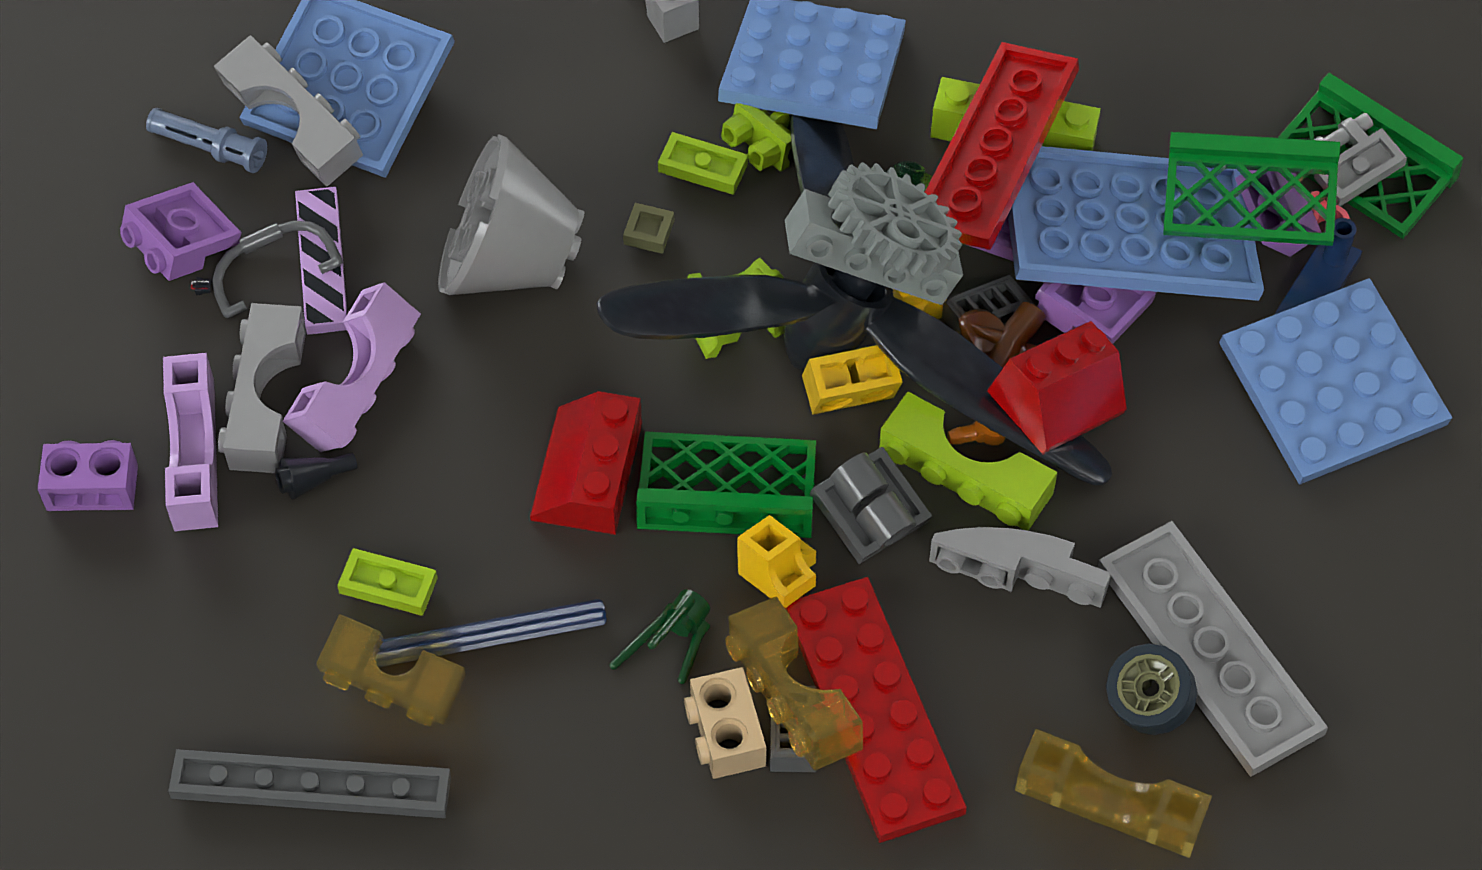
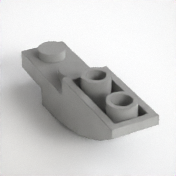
[929,527,1111,608]

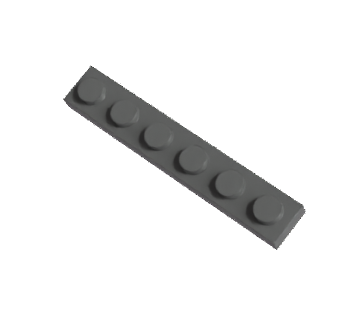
[168,749,451,818]

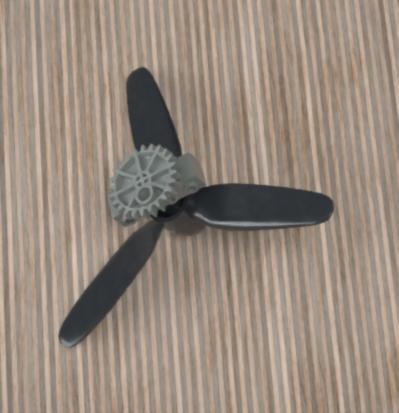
[596,114,1112,486]

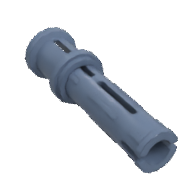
[146,108,267,173]

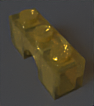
[316,614,466,726]

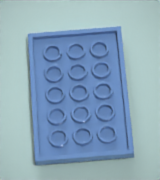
[1008,146,1264,301]

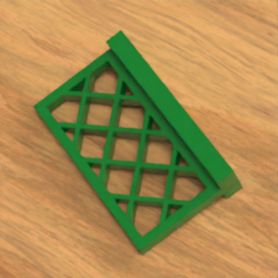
[1278,72,1464,239]
[1163,132,1340,246]
[636,432,816,538]

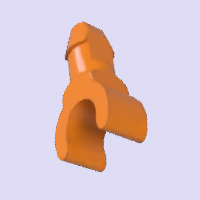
[947,421,1005,446]

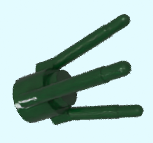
[609,589,711,684]

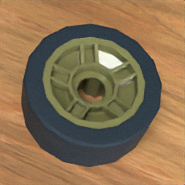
[1106,643,1198,735]

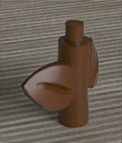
[958,302,1046,368]

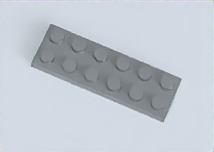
[1097,521,1328,777]

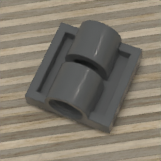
[810,447,932,564]

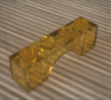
[725,596,863,771]
[1015,729,1212,858]

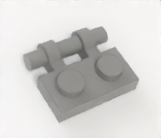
[1314,113,1407,206]

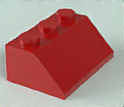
[987,321,1127,454]
[530,391,642,535]

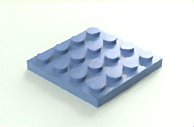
[239,0,454,178]
[718,0,906,129]
[1219,278,1452,485]

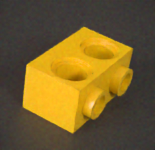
[802,345,903,415]

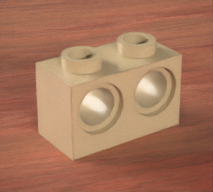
[684,667,766,779]

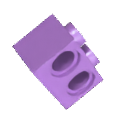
[38,440,138,511]

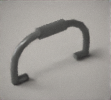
[212,220,343,318]

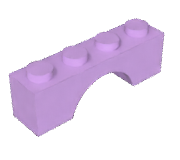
[282,282,421,452]
[163,353,218,532]

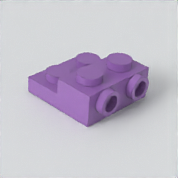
[120,182,242,281]
[1035,282,1157,344]

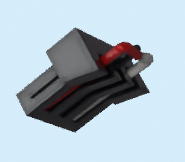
[191,277,212,295]

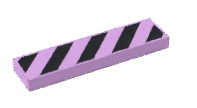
[295,187,348,335]

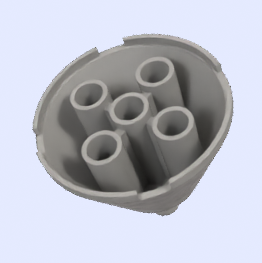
[438,134,584,295]

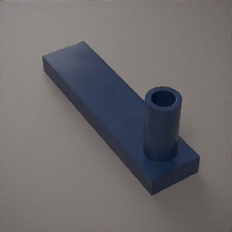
[1274,218,1363,315]

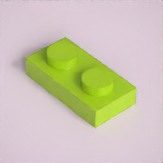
[658,132,748,195]
[337,548,438,616]

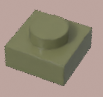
[623,203,675,254]

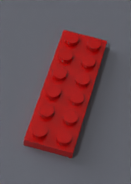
[925,42,1079,250]
[785,577,967,843]

